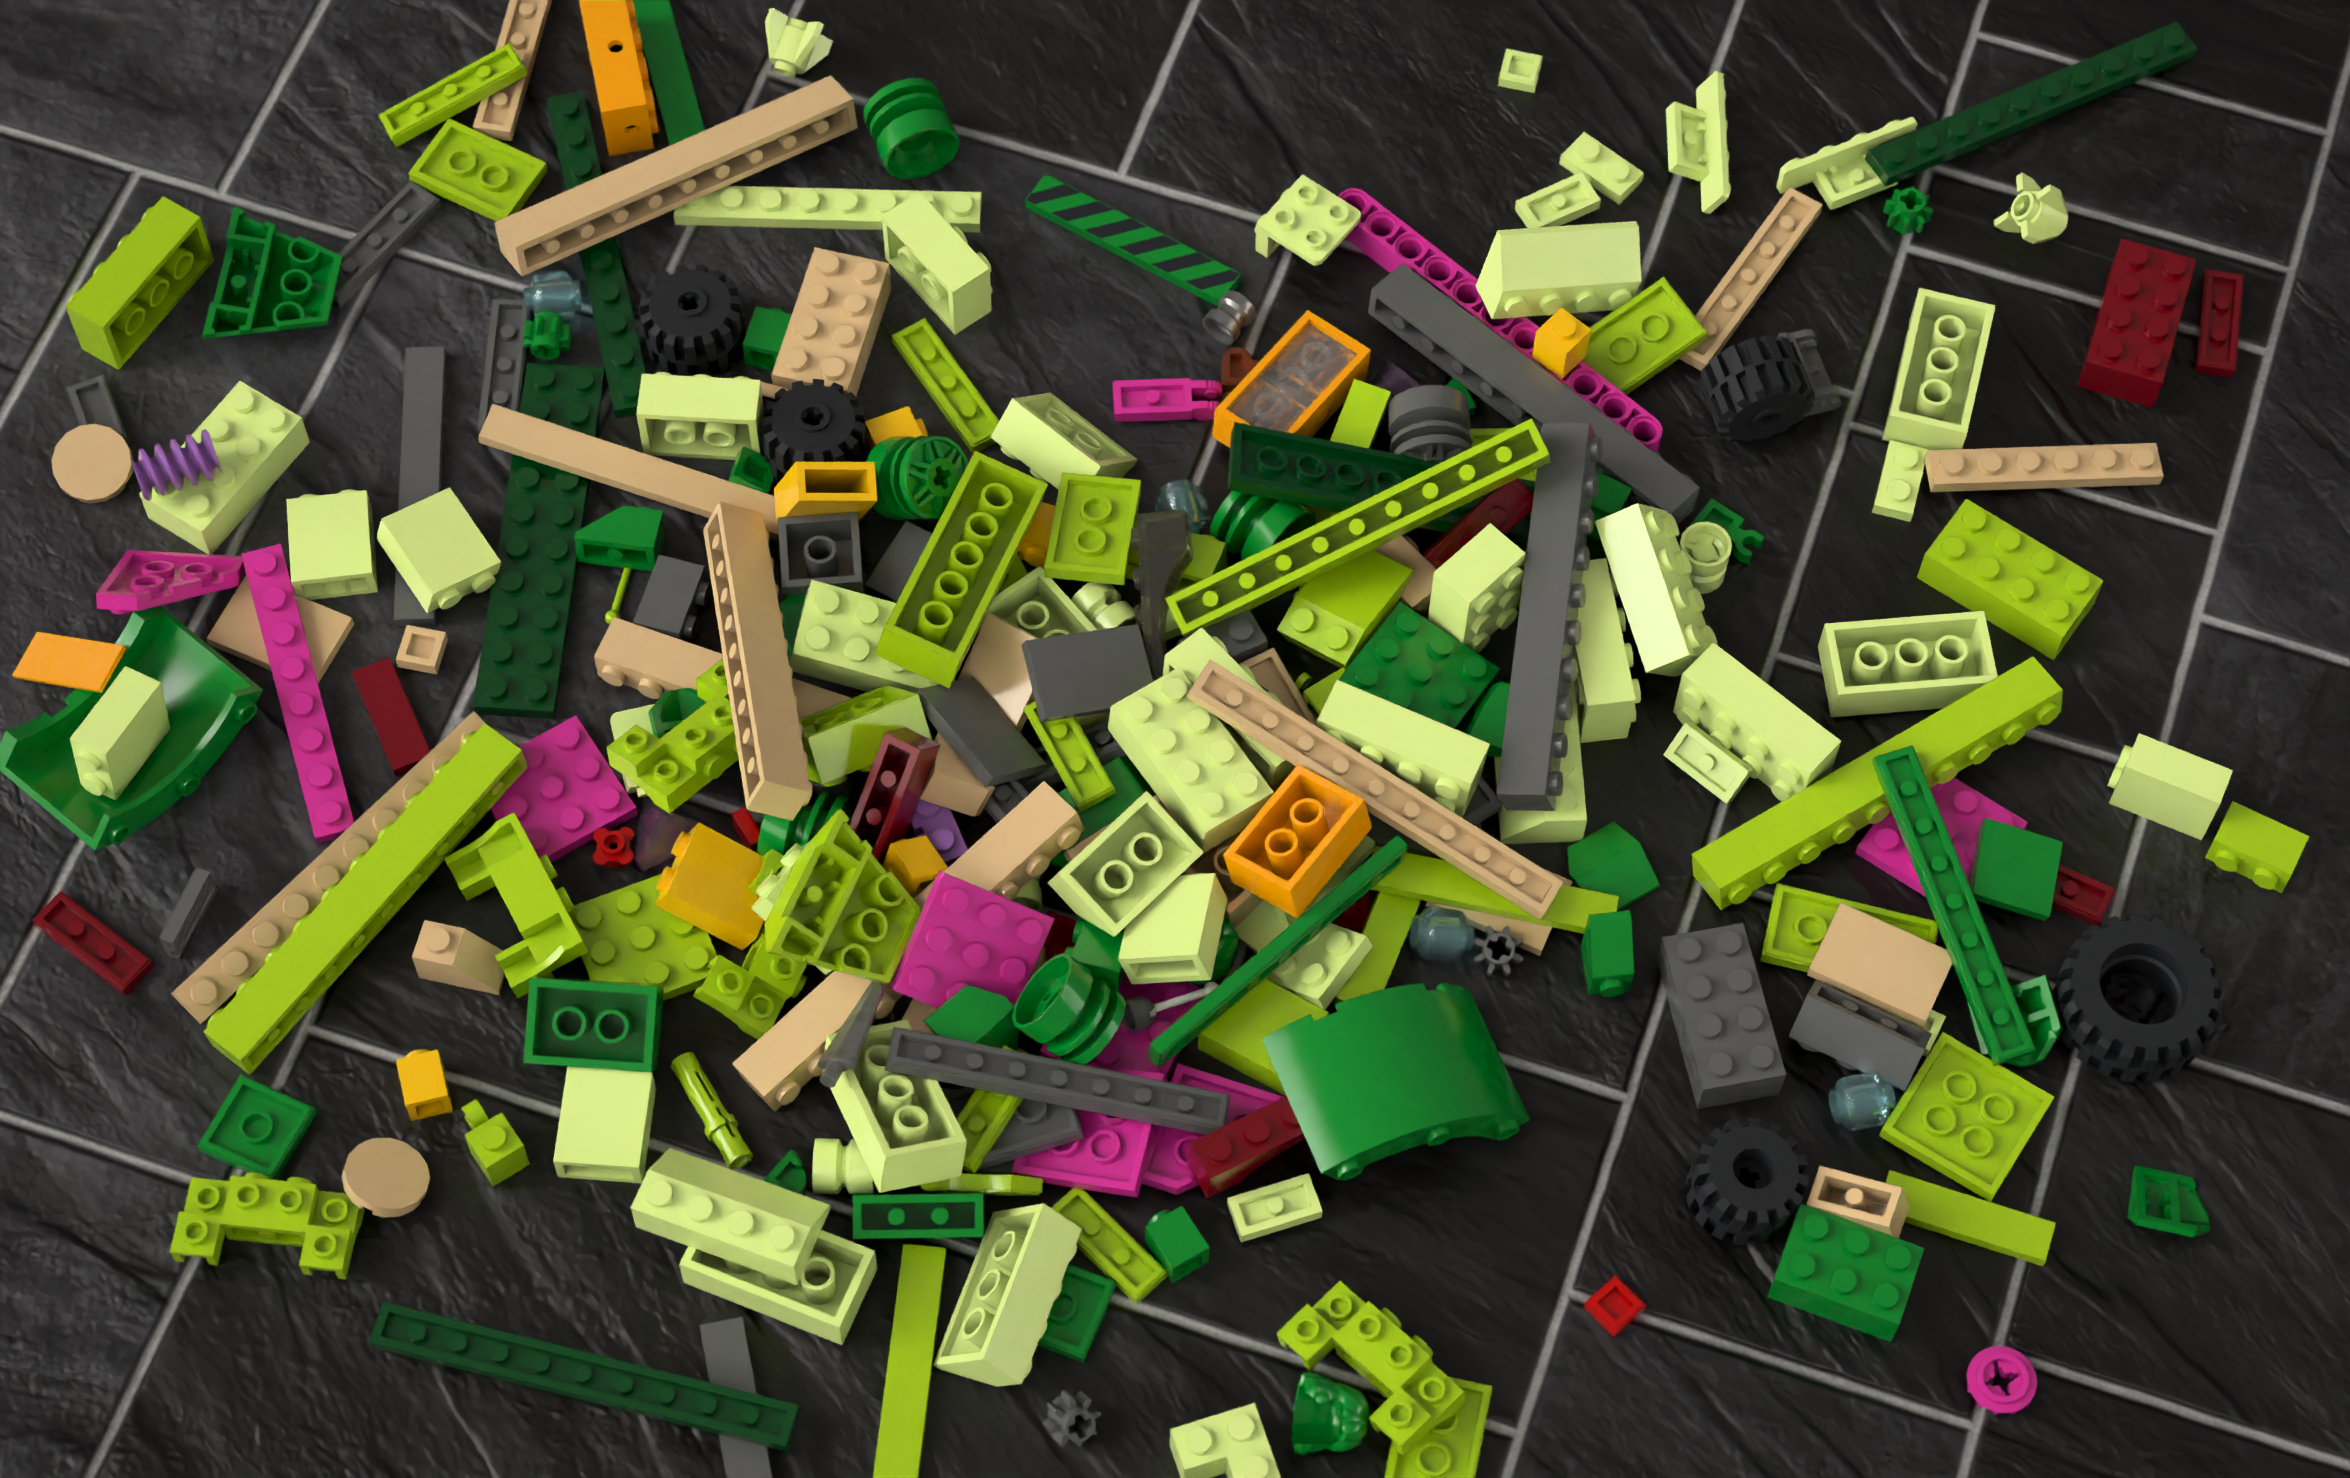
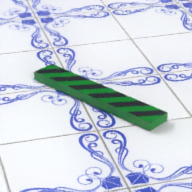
[1025,174,1241,307]

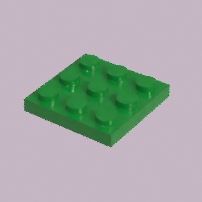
[1338,602,1500,729]

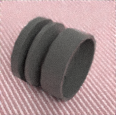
[1386,385,1473,463]

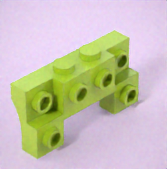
[606,658,739,814]
[444,812,589,998]
[693,849,807,1040]
[170,1173,365,1279]
[1276,1281,1467,1456]

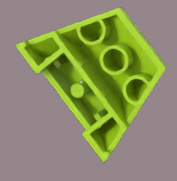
[764,809,922,984]

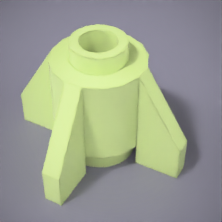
[765,8,833,78]
[1994,173,2068,244]

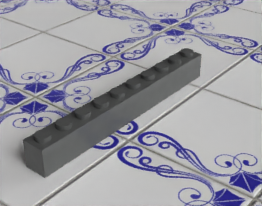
[1368,263,1700,525]
[1496,422,1603,811]

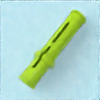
[670,1052,753,1170]

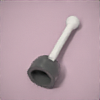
[1123,982,1219,1033]

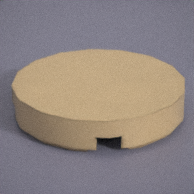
[51,424,134,504]
[342,1138,430,1217]

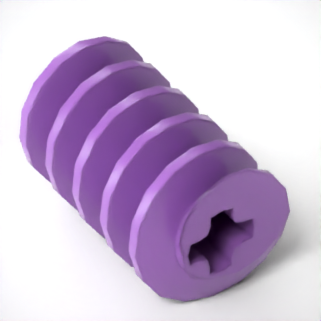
[130,429,222,501]

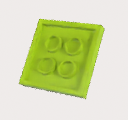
[568,874,717,1001]
[1879,1032,2054,1202]

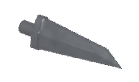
[817,981,884,1087]

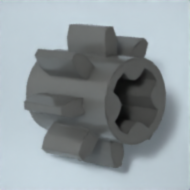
[1473,925,1523,977]
[1043,1390,1101,1447]

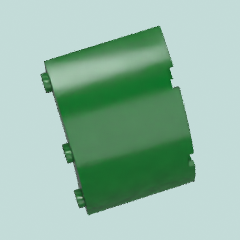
[0,606,263,851]
[1262,983,1530,1180]

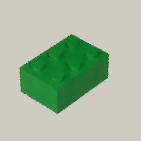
[523,976,664,1072]
[1767,1203,1924,1342]

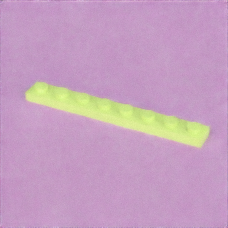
[674,186,981,233]

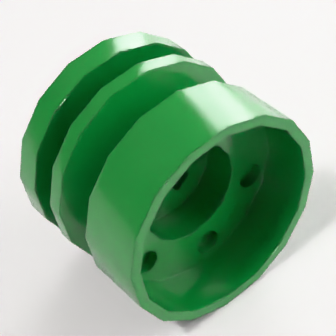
[863,78,959,179]
[866,435,968,520]
[1210,491,1316,560]
[757,791,854,856]
[1012,953,1126,1065]

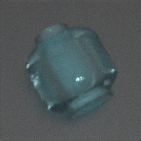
[523,270,581,321]
[1154,479,1211,535]
[1409,906,1474,963]
[1829,1072,1896,1131]

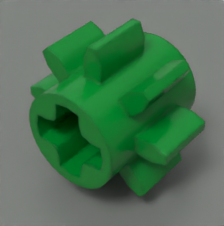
[1883,186,1933,235]
[523,311,571,360]

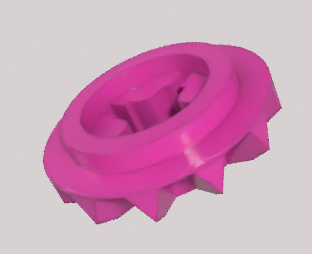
[1966,1346,2037,1415]

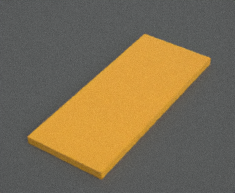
[12,632,126,693]

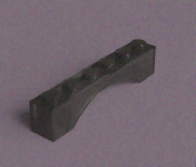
[1131,509,1193,682]

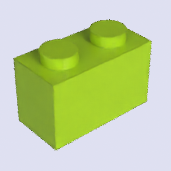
[2205,801,2309,893]

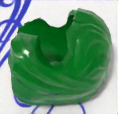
[1291,1372,1370,1456]

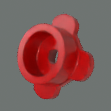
[593,827,634,868]

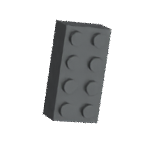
[1657,923,1786,1109]

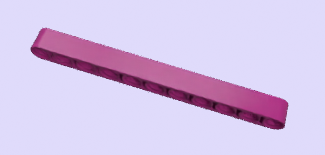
[1338,188,1662,453]

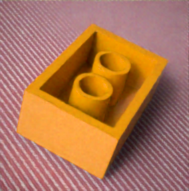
[1223,765,1372,918]

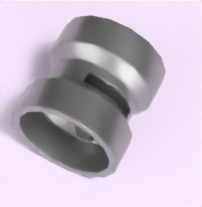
[1203,290,1256,345]

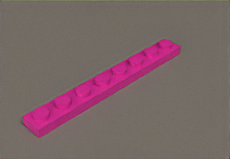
[241,544,355,845]

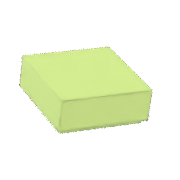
[1498,48,1543,93]

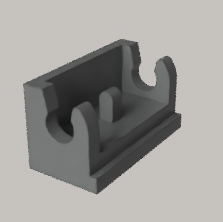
[1778,329,1841,417]

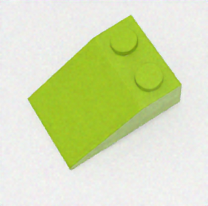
[1277,550,1414,669]

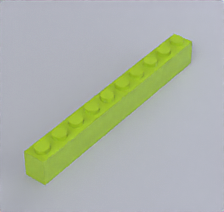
[1165,418,1551,637]
[1692,656,2063,910]
[203,723,528,1075]

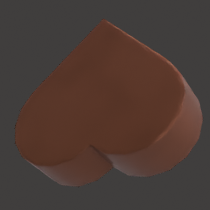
[1222,347,1259,392]

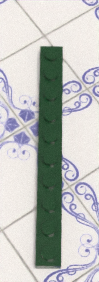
[1865,22,2198,187]
[546,91,646,419]
[369,1301,801,1452]

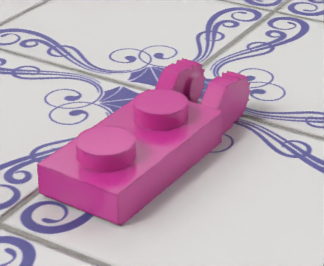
[1113,378,1222,422]

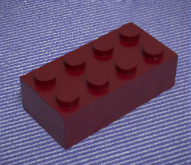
[2077,238,2196,408]

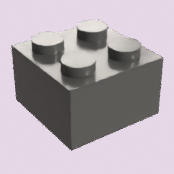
[778,512,864,600]

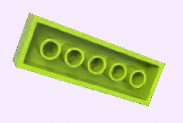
[875,451,1048,689]

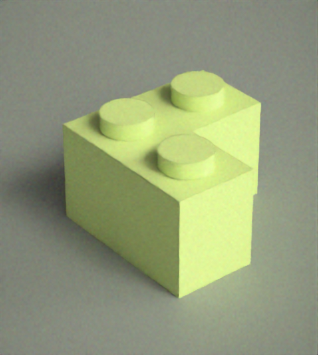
[1170,1403,1281,1478]

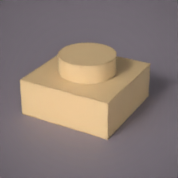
[396,625,448,674]

